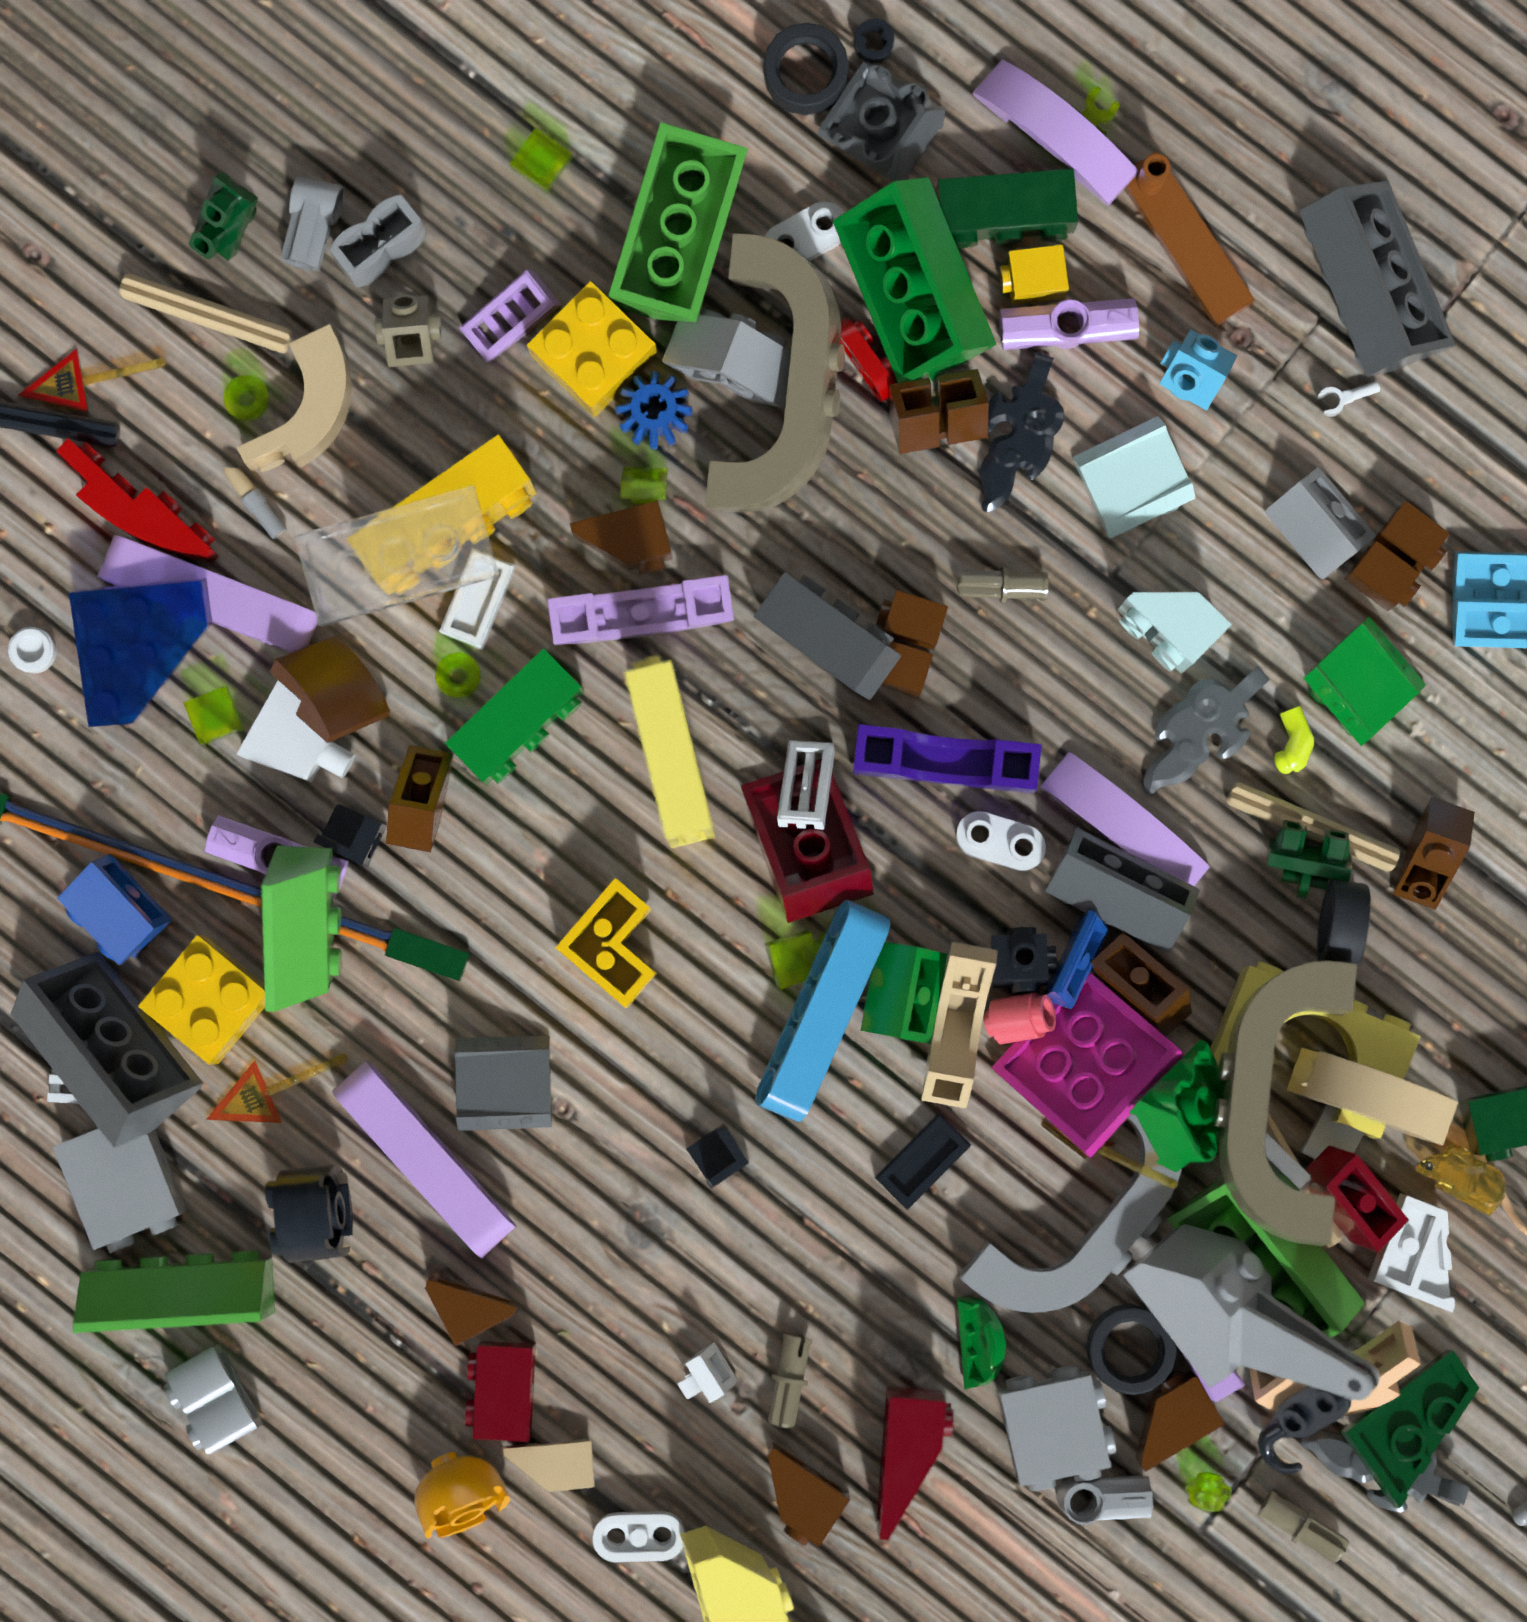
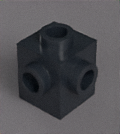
[991,927,1057,995]

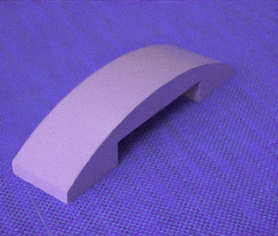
[973,60,1138,206]
[547,575,734,645]
[1040,751,1210,886]

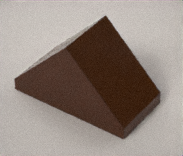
[425,1276,519,1346]

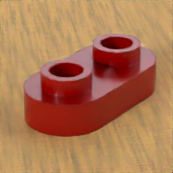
[840,317,897,402]

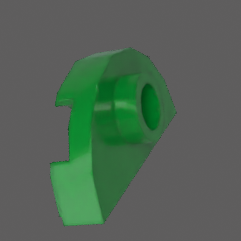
[957,1296,1006,1390]

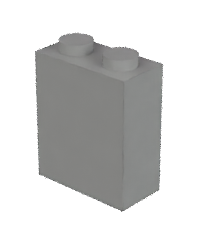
[53,1128,187,1253]

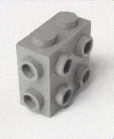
[997,1365,1116,1491]

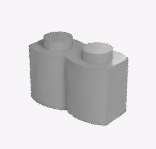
[329,195,427,287]
[164,1344,263,1455]

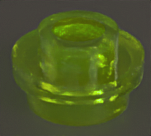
[223,375,269,421]
[435,652,481,698]
[1185,1472,1232,1511]

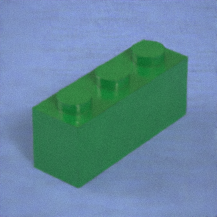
[445,648,584,786]

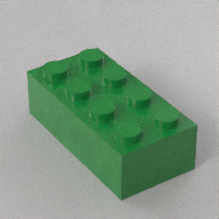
[832,177,997,383]

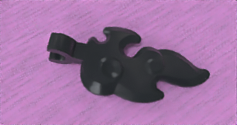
[980,352,1064,512]

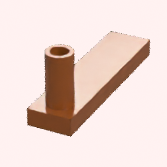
[1124,151,1255,327]

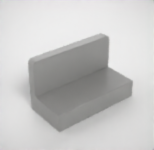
[1265,467,1376,579]

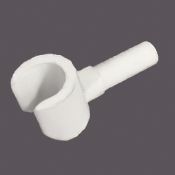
[1318,381,1380,417]

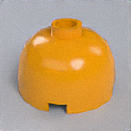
[414,1452,510,1538]

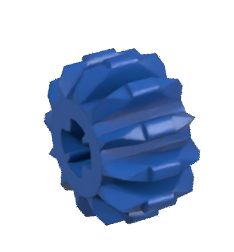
[616,371,693,450]

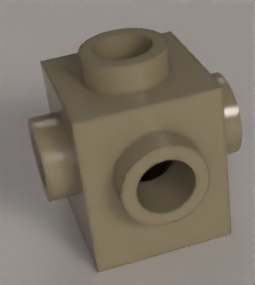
[375,294,442,367]

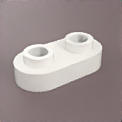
[765,202,844,261]
[956,811,1046,871]
[593,1511,685,1562]

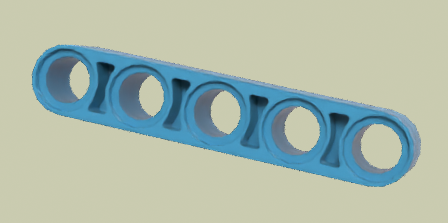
[755,900,890,1122]

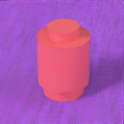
[984,992,1056,1044]

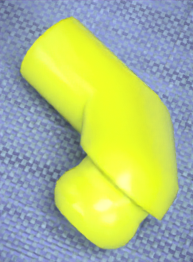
[1274,706,1314,774]

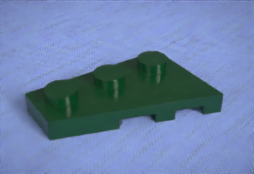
[1340,1350,1479,1509]

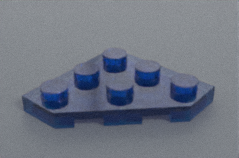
[69,578,213,727]

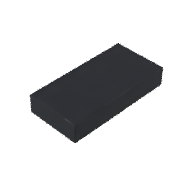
[875,1112,972,1210]

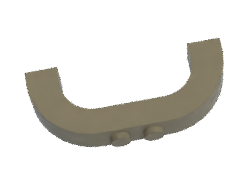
[705,233,845,512]
[1214,961,1357,1246]

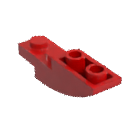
[56,438,219,562]

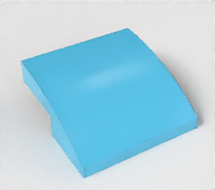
[1452,551,1527,648]

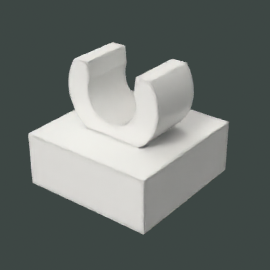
[678,1342,738,1403]

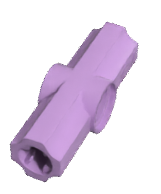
[999,298,1139,350]
[204,815,348,898]

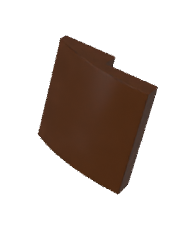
[270,635,390,743]

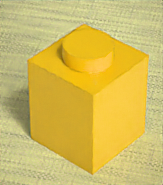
[999,244,1069,306]

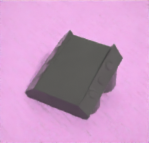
[818,61,946,182]
[454,1036,552,1131]

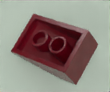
[740,758,874,923]
[876,1386,954,1540]

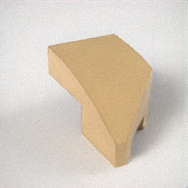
[499,1439,594,1492]

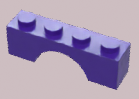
[852,724,1042,794]

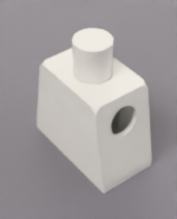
[237,681,355,782]

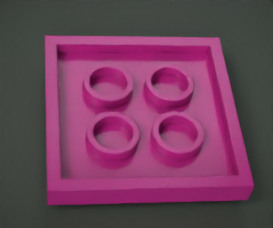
[992,973,1184,1158]

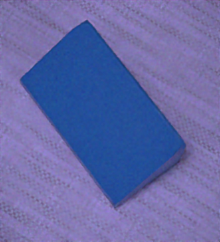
[1043,910,1109,1009]

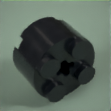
[265,1164,353,1263]

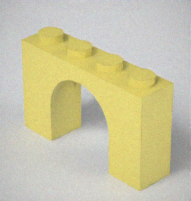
[1210,961,1421,1139]

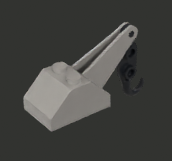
[1124,1224,1380,1474]

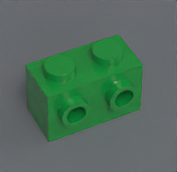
[860,942,948,1044]

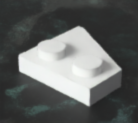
[1368,1193,1455,1312]

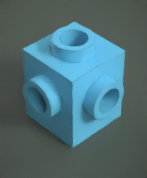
[1159,329,1238,411]

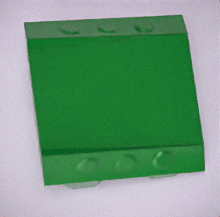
[1303,616,1426,746]
[1129,1040,1225,1173]

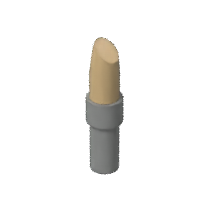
[223,468,287,539]

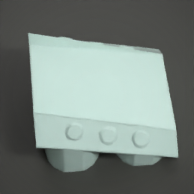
[1073,416,1195,539]

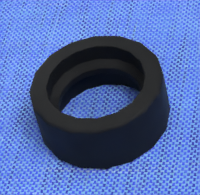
[763,22,849,116]
[1317,879,1371,968]
[1086,1303,1177,1395]

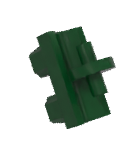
[188,171,259,261]
[1267,820,1352,899]

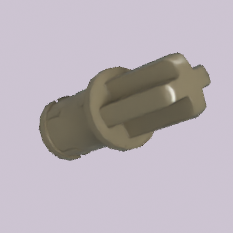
[956,567,1049,603]
[768,1334,812,1428]
[1257,1490,1349,1562]

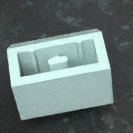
[1117,592,1232,673]

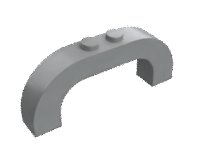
[958,1114,1182,1313]

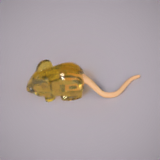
[1415,1145,1527,1236]

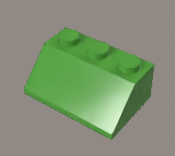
[262,846,342,1012]

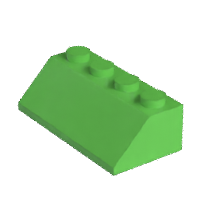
[609,122,748,323]
[1167,1175,1366,1338]
[73,1250,275,1333]

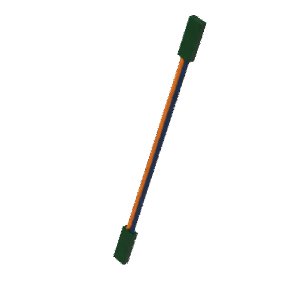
[0,793,470,981]

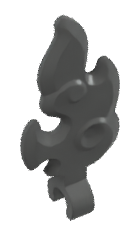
[1144,666,1270,795]
[1300,1431,1470,1512]

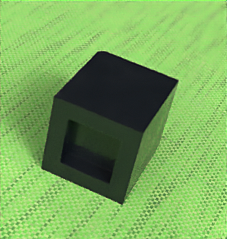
[313,804,387,867]
[686,1123,750,1189]

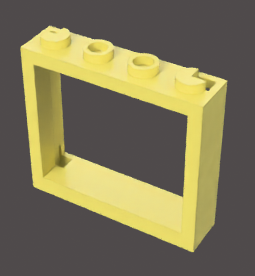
[625,656,716,848]

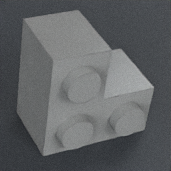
[662,309,791,407]

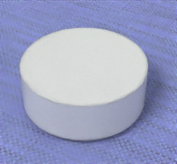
[8,627,57,674]

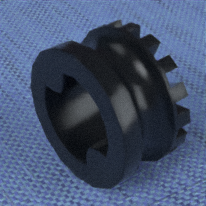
[854,18,894,64]

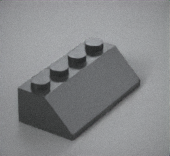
[1299,181,1456,377]
[10,952,203,1148]

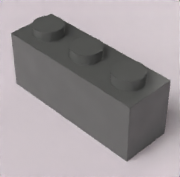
[753,572,902,700]
[1045,828,1200,953]

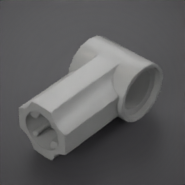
[281,175,344,271]
[1056,1475,1153,1525]

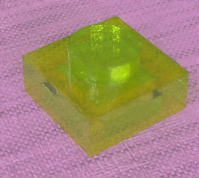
[509,128,573,194]
[621,467,668,505]
[183,686,245,746]

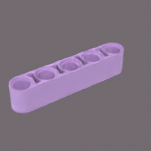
[97,535,320,653]
[332,1060,516,1258]

